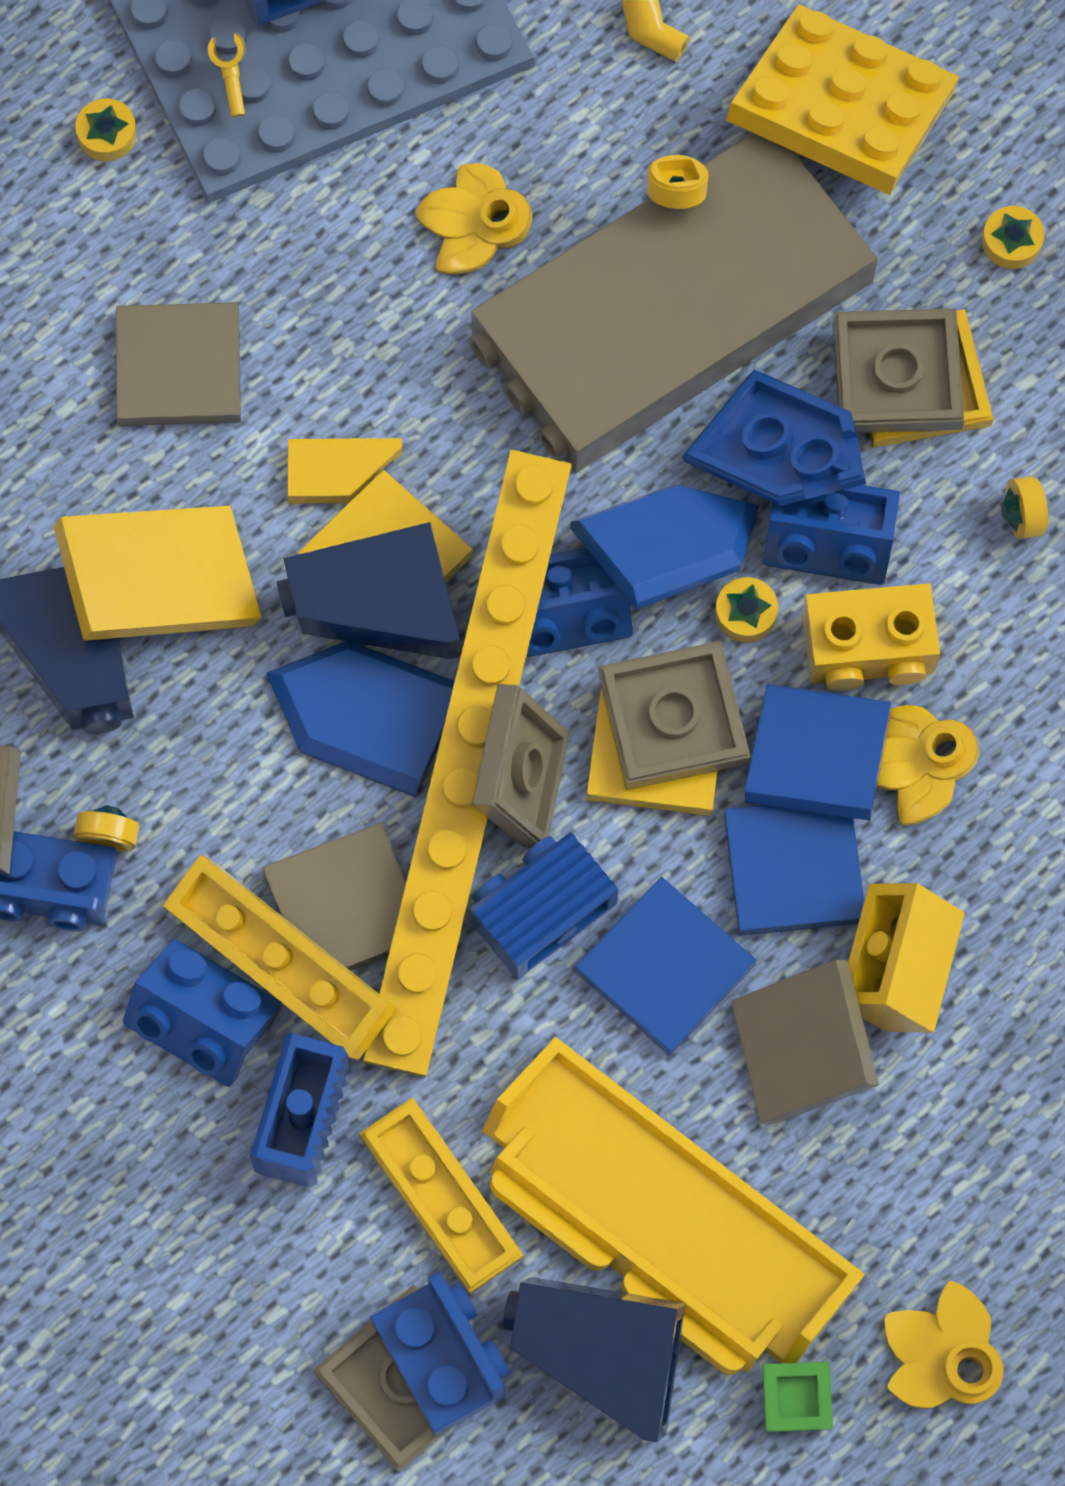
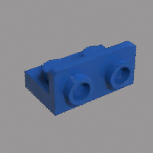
[763,485,900,585]
[526,548,633,658]
[0,831,118,932]
[370,1271,510,1436]

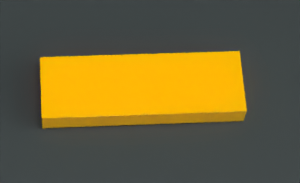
[359,1097,524,1295]

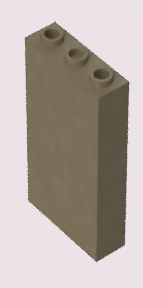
[468,133,878,473]

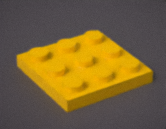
[726,4,960,195]

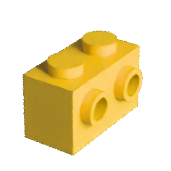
[802,583,940,691]
[848,883,965,1033]

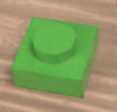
[762,1362,833,1433]

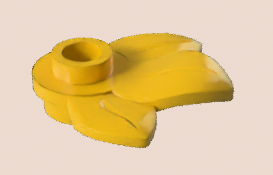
[415,163,532,275]
[877,705,979,826]
[884,1281,1004,1409]

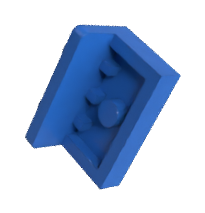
[123,938,282,1087]

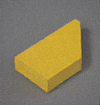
[288,438,402,504]

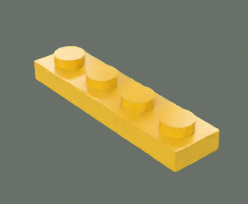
[163,854,397,1060]

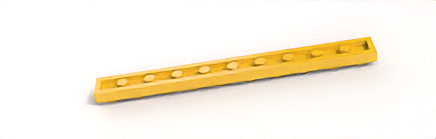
[363,449,572,1078]

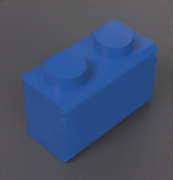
[470,832,619,980]
[250,1033,351,1188]

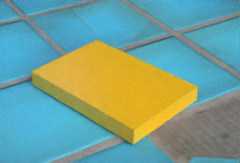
[53,505,262,641]

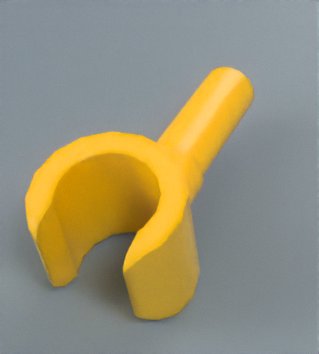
[208,33,245,118]

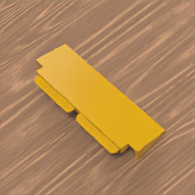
[482,1037,865,1375]

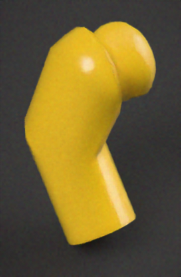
[622,0,690,63]

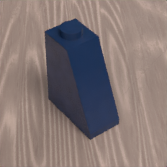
[276,522,462,659]
[0,567,134,734]
[503,1277,686,1443]

